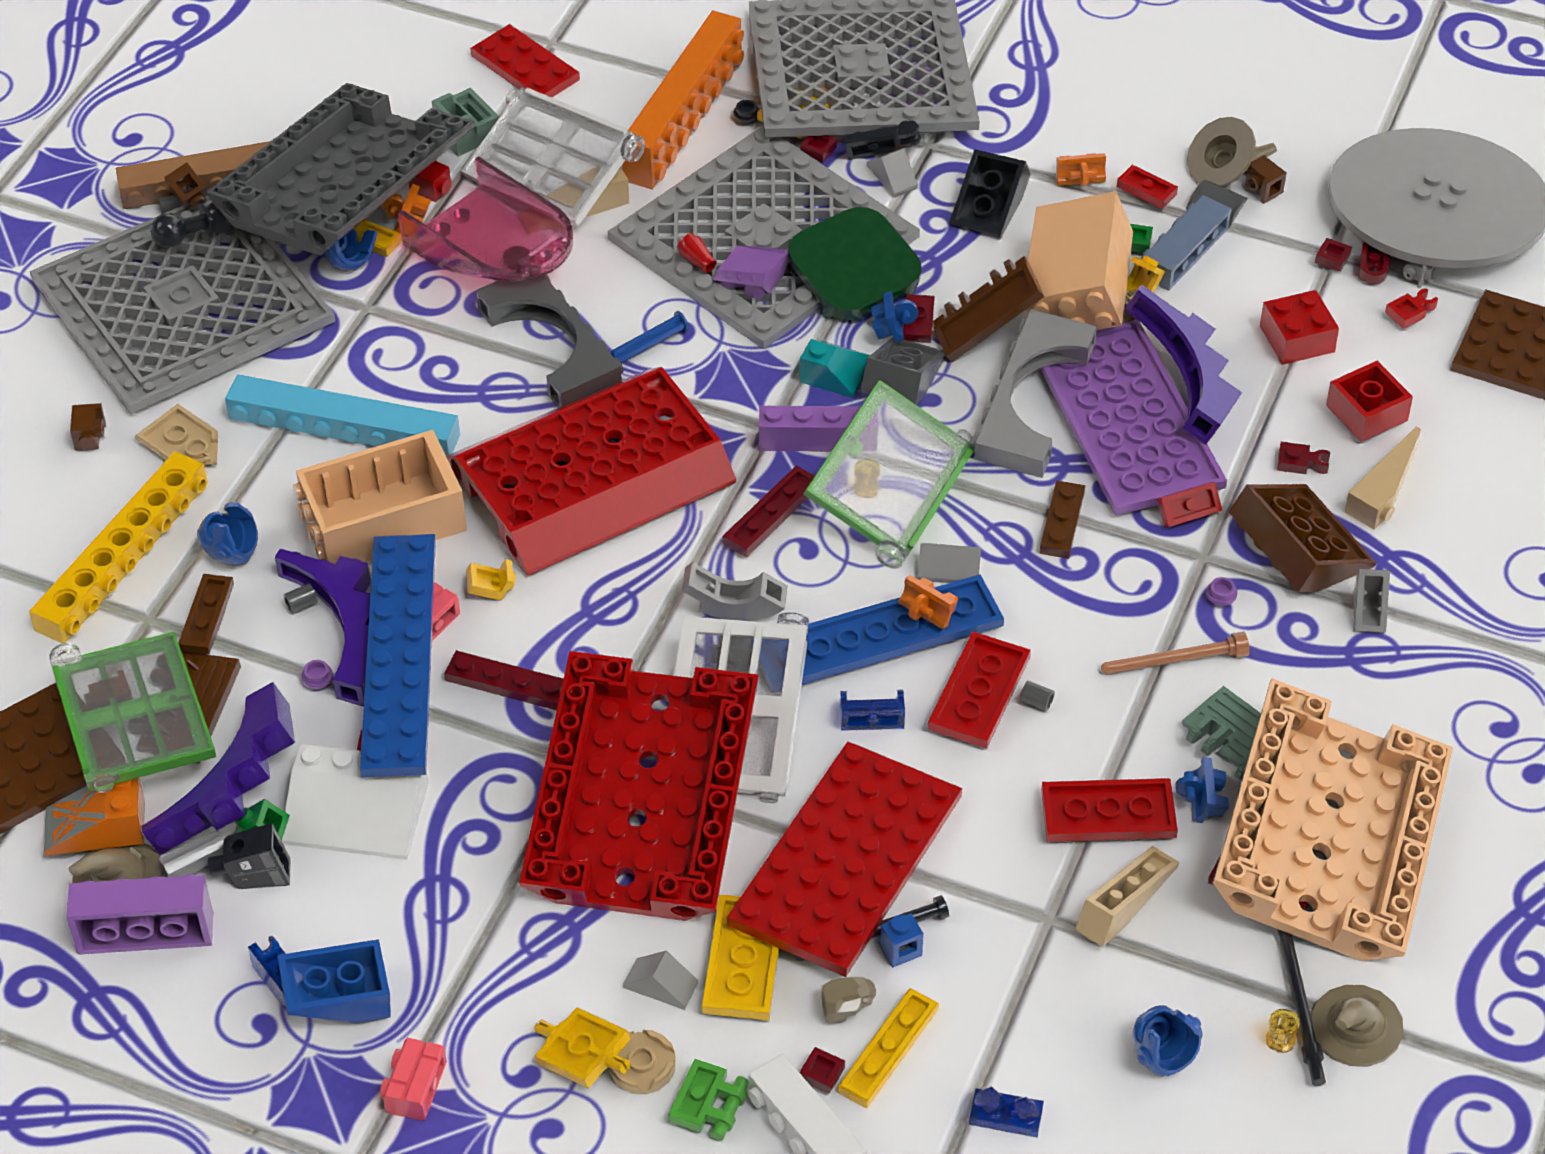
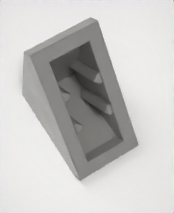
[867,148,918,198]
[1352,569,1390,632]
[623,950,698,1010]

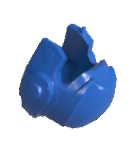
[323,229,377,270]
[197,502,258,565]
[1133,1005,1203,1076]

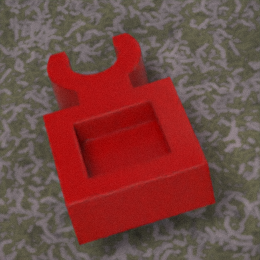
[1385,288,1438,329]

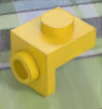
[1126,255,1165,293]
[466,559,516,601]

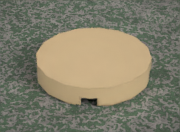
[608,1030,676,1094]

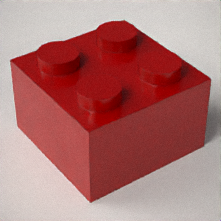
[1260,290,1339,365]
[1326,360,1413,442]

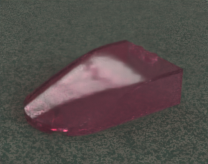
[398,156,573,282]

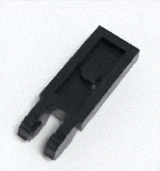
[844,120,921,160]

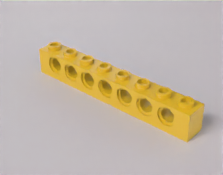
[29,451,208,644]

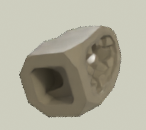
[821,977,876,1023]

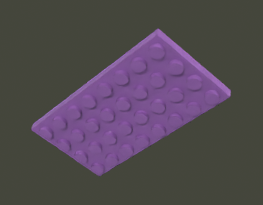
[1040,320,1227,516]

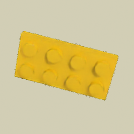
[702,894,780,1021]

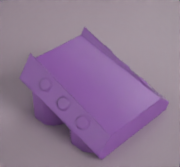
[714,246,789,298]

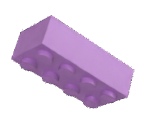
[66,874,214,955]

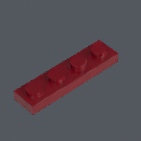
[723,465,815,558]
[444,650,563,711]

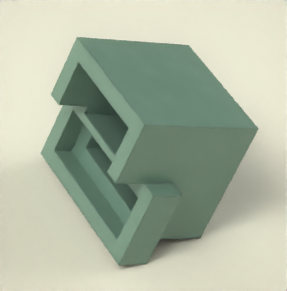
[431,87,499,156]

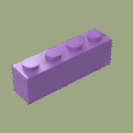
[759,405,877,452]

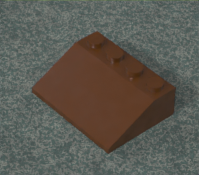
[1229,484,1376,592]

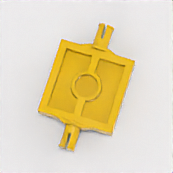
[534,1007,631,1089]

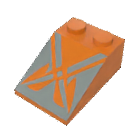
[44,777,145,856]

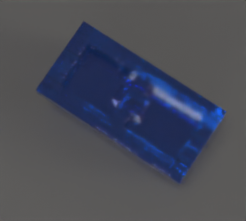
[840,689,905,731]
[248,936,287,1012]

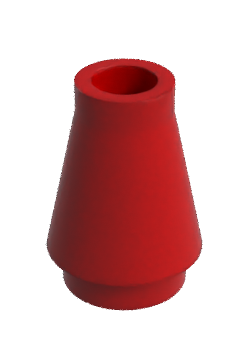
[677,233,717,273]

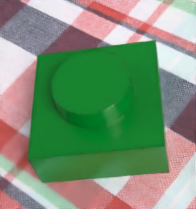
[1130,224,1153,253]

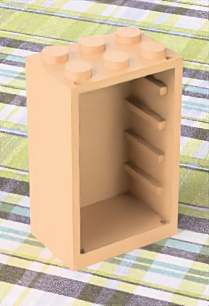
[1026,191,1133,330]
[293,430,467,564]

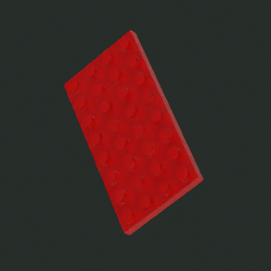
[727,741,963,977]

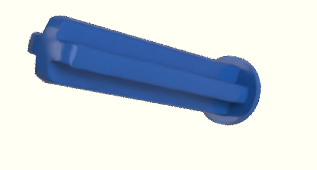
[610,311,689,364]

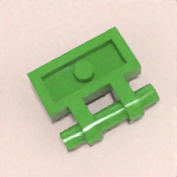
[668,1059,749,1141]

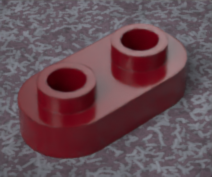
[1359,242,1390,284]

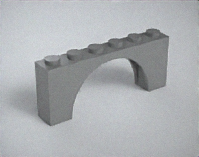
[972,309,1097,478]

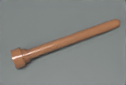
[1101,631,1250,674]

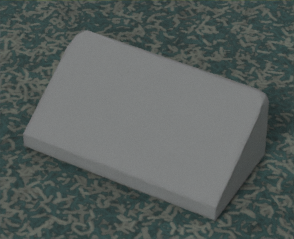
[917,543,981,583]

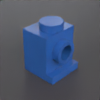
[878,913,924,968]

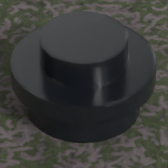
[733,100,760,124]

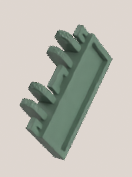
[1182,686,1261,781]

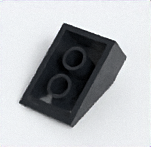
[949,149,1031,238]

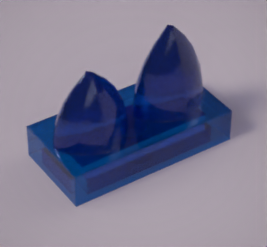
[969,1086,1044,1138]

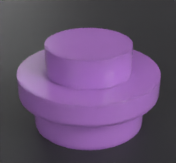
[1206,577,1237,606]
[301,660,333,689]

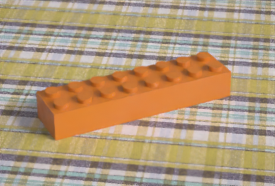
[622,10,744,190]

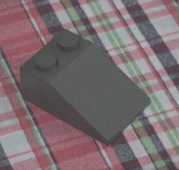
[861,337,946,405]

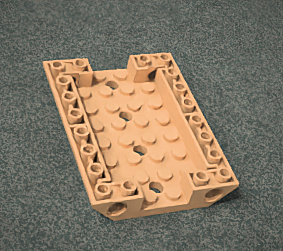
[1213,678,1453,961]

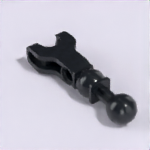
[150,202,242,248]

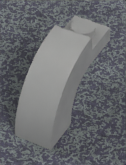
[682,562,788,621]

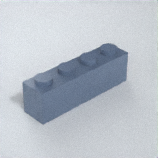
[1141,195,1231,290]

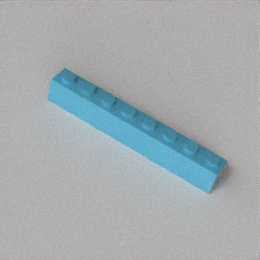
[225,374,460,456]

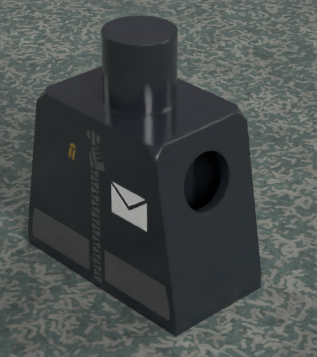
[208,823,291,889]

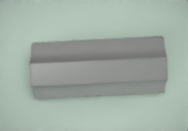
[158,830,224,877]

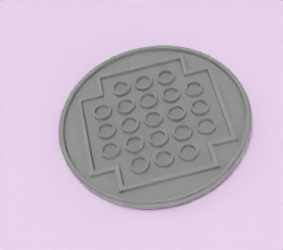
[1328,128,1545,268]

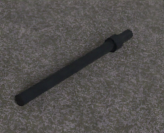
[1277,929,1326,1086]

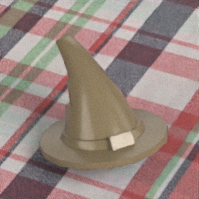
[1187,116,1277,187]
[68,843,163,883]
[1311,985,1404,1067]

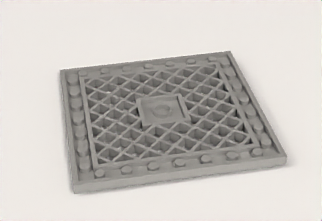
[749,0,980,137]
[607,126,920,349]
[30,196,335,414]

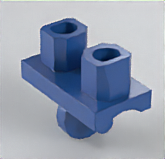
[871,291,918,342]
[1175,756,1229,823]

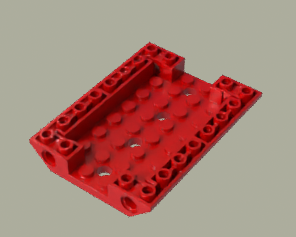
[446,367,736,576]
[519,651,759,921]

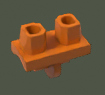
[1056,153,1106,186]
[382,184,431,235]
[898,575,958,629]

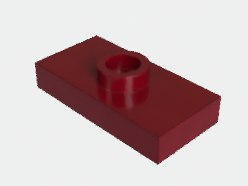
[903,294,935,343]

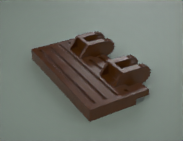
[933,256,1045,362]
[128,651,241,764]

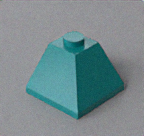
[800,339,870,398]

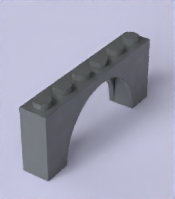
[476,264,624,408]

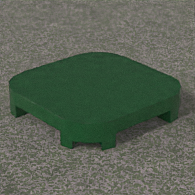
[787,207,922,324]

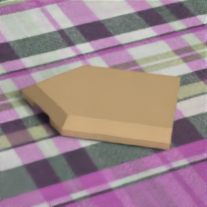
[135,404,218,465]

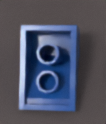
[277,939,391,1023]

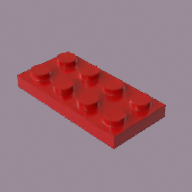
[470,24,580,97]
[928,631,1031,749]
[1041,778,1178,842]

